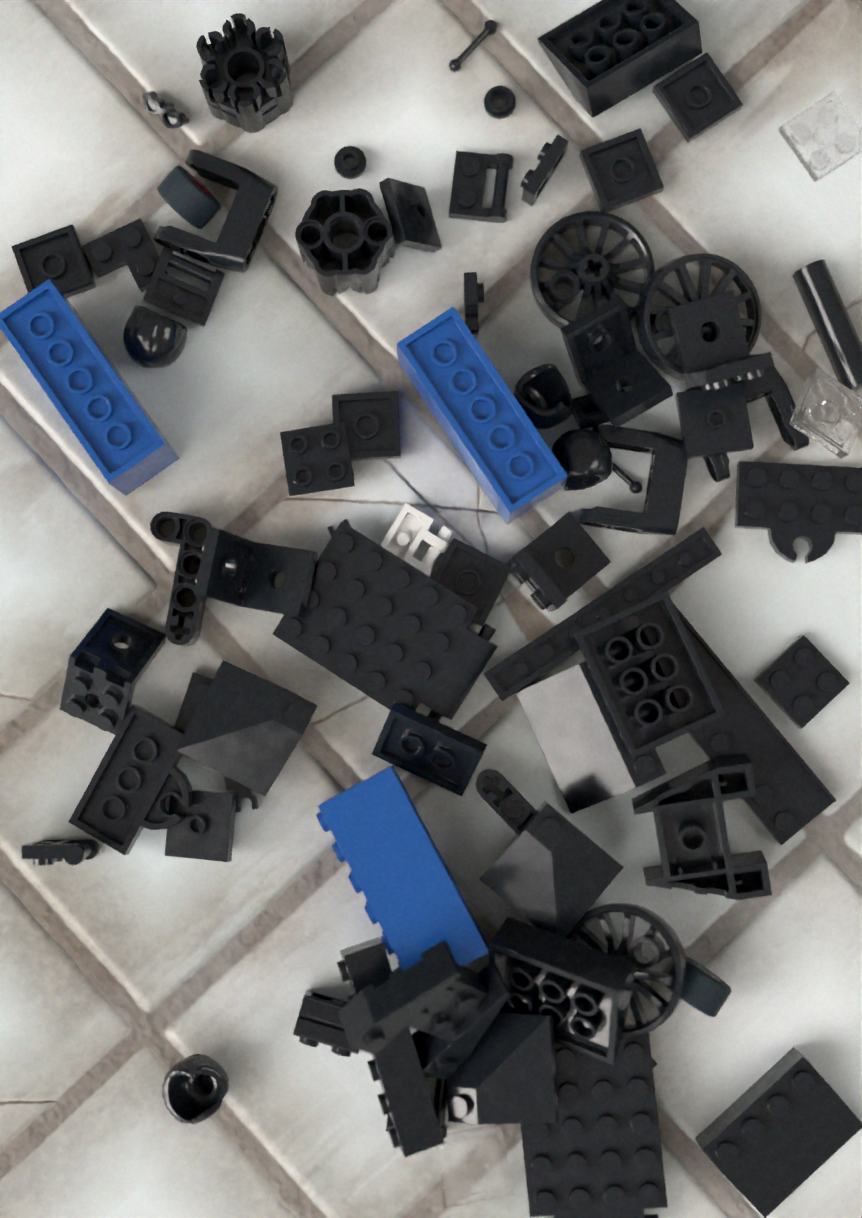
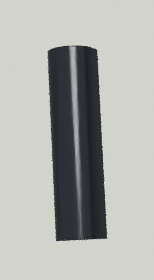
[792,259,862,393]

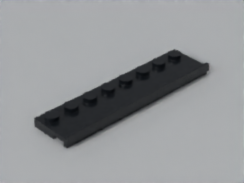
[673,603,837,845]

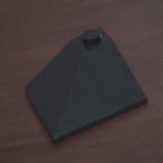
[175,660,318,796]
[479,801,624,937]
[446,1011,559,1125]

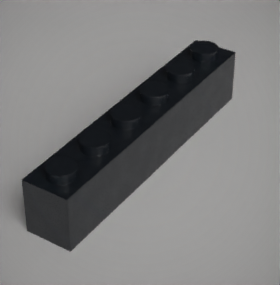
[337,937,444,1158]

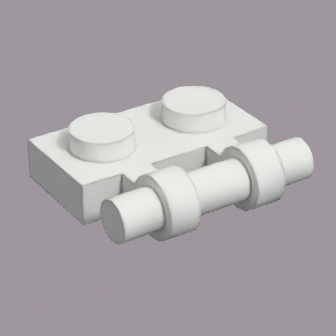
[381,503,454,577]

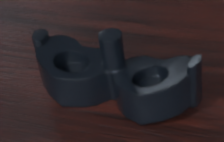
[142,91,189,129]

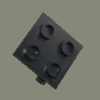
[280,422,355,497]

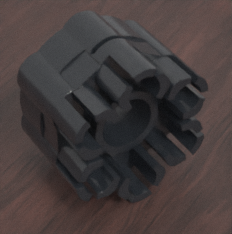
[196,13,293,133]
[295,188,394,296]

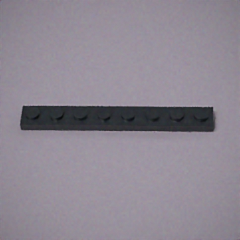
[483,527,722,702]

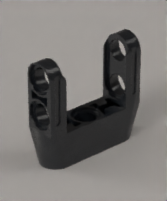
[154,149,278,273]
[683,366,809,483]
[578,424,688,535]

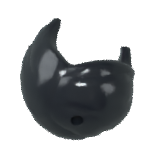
[123,305,187,368]
[513,363,573,430]
[552,429,613,491]
[162,1054,229,1124]

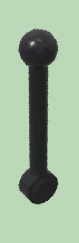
[449,20,497,72]
[612,462,642,494]

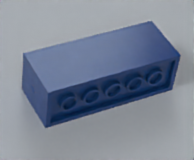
[0,279,180,496]
[396,306,568,525]
[316,765,489,971]

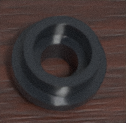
[484,86,516,119]
[334,146,367,179]

